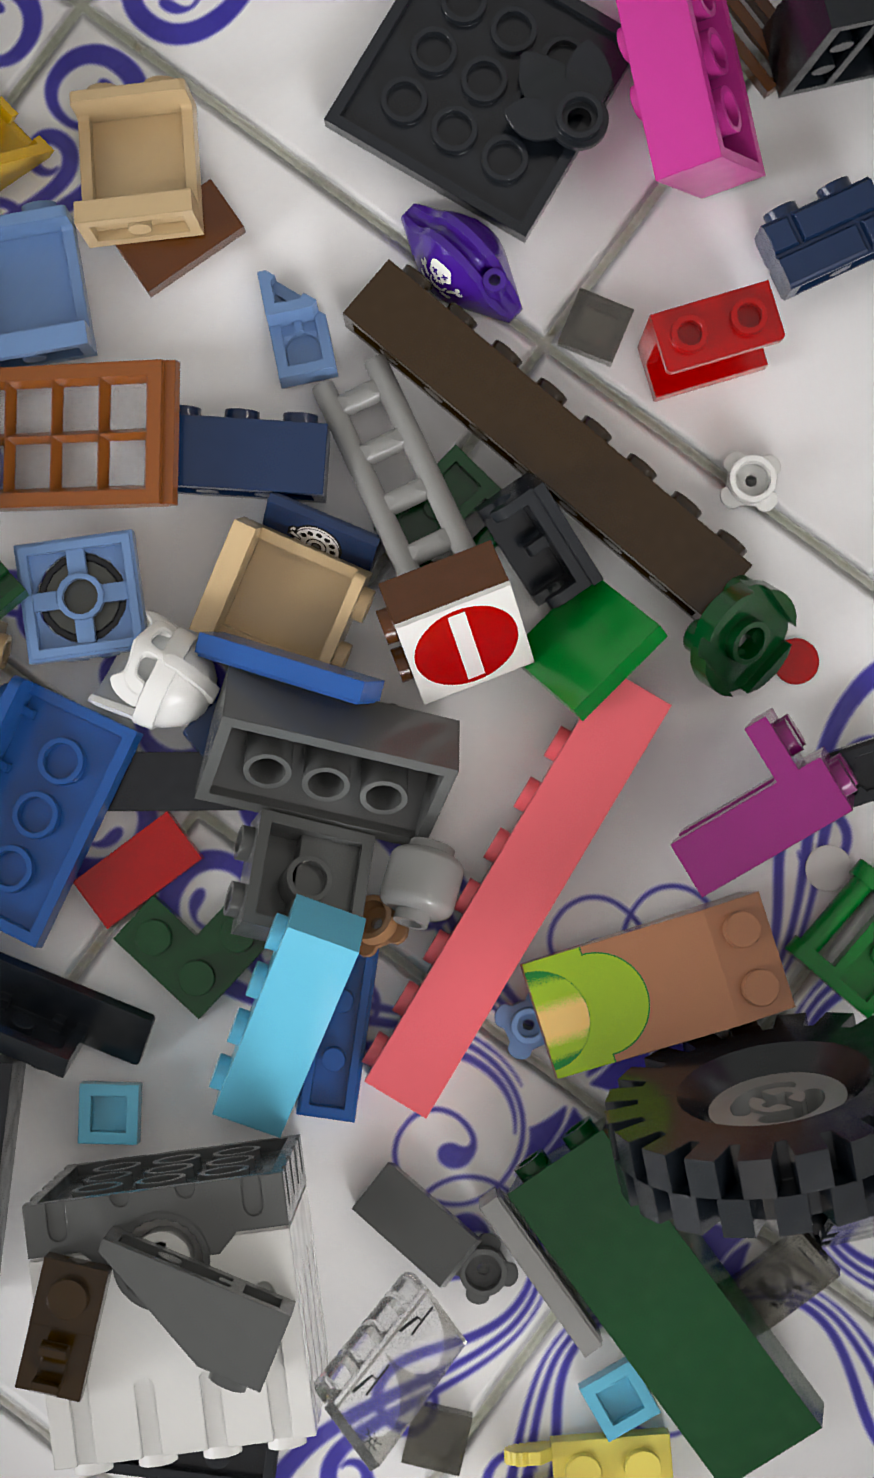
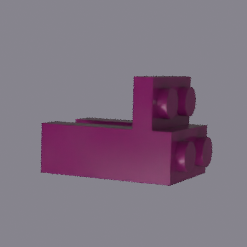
[670,708,859,898]

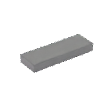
[479,1187,603,1358]

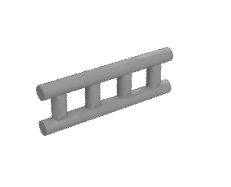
[312,354,476,576]

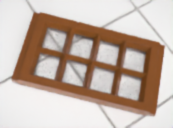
[0,359,180,512]

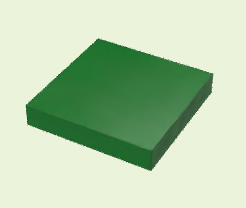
[521,580,668,721]

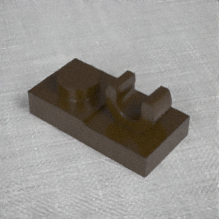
[15,1252,113,1402]

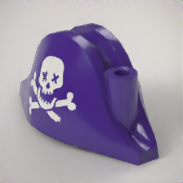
[401,204,523,323]

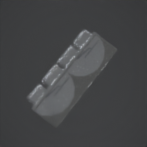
[314,1272,467,1471]

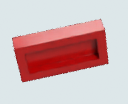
[73,811,204,929]

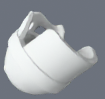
[87,610,220,730]

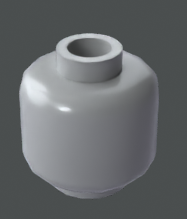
[380,837,464,930]

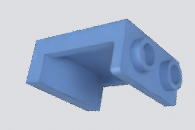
[0,200,98,367]

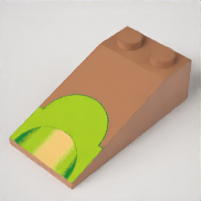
[520,891,796,1079]

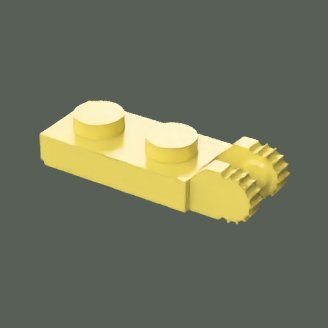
[503,1427,673,1478]

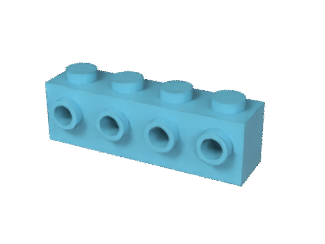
[209,894,366,1138]

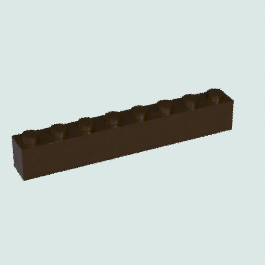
[343,259,752,621]

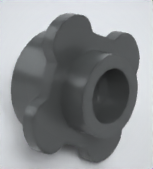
[456,1233,518,1305]

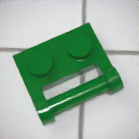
[784,859,874,1018]

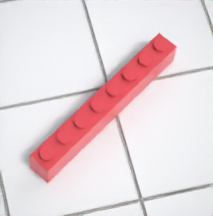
[361,678,672,1118]

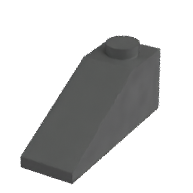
[98,1226,296,1393]

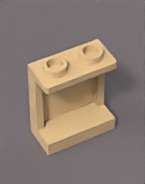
[69,75,204,248]
[189,516,376,668]

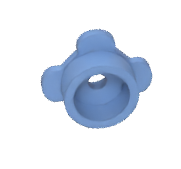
[494,993,545,1060]

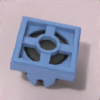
[13,529,148,665]

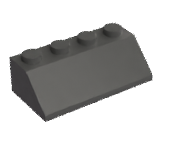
[195,666,460,845]

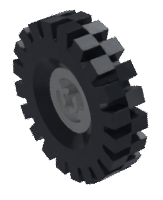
[604,1012,874,1238]

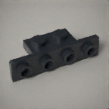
[0,952,155,1078]

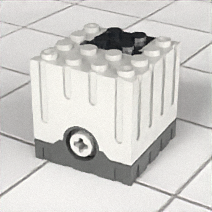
[22,1134,330,1476]

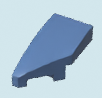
[257,270,339,389]

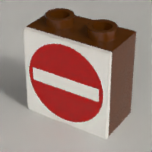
[375,540,534,705]

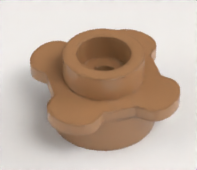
[359,895,409,957]

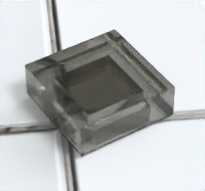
[557,287,634,367]
[401,1399,473,1476]

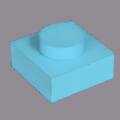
[78,1081,142,1145]
[578,1357,661,1442]

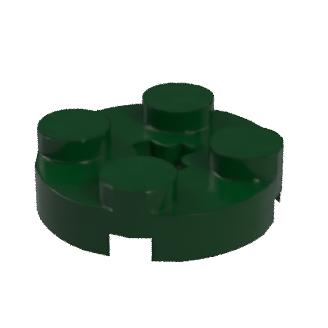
[683,575,797,697]

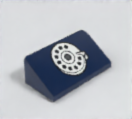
[262,492,382,572]

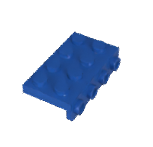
[0,675,144,948]

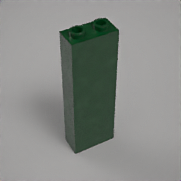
[507,1116,824,1478]

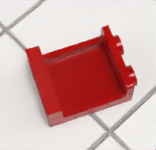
[637,280,785,402]

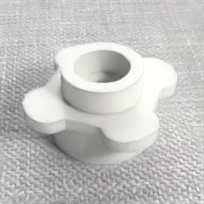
[720,451,781,512]

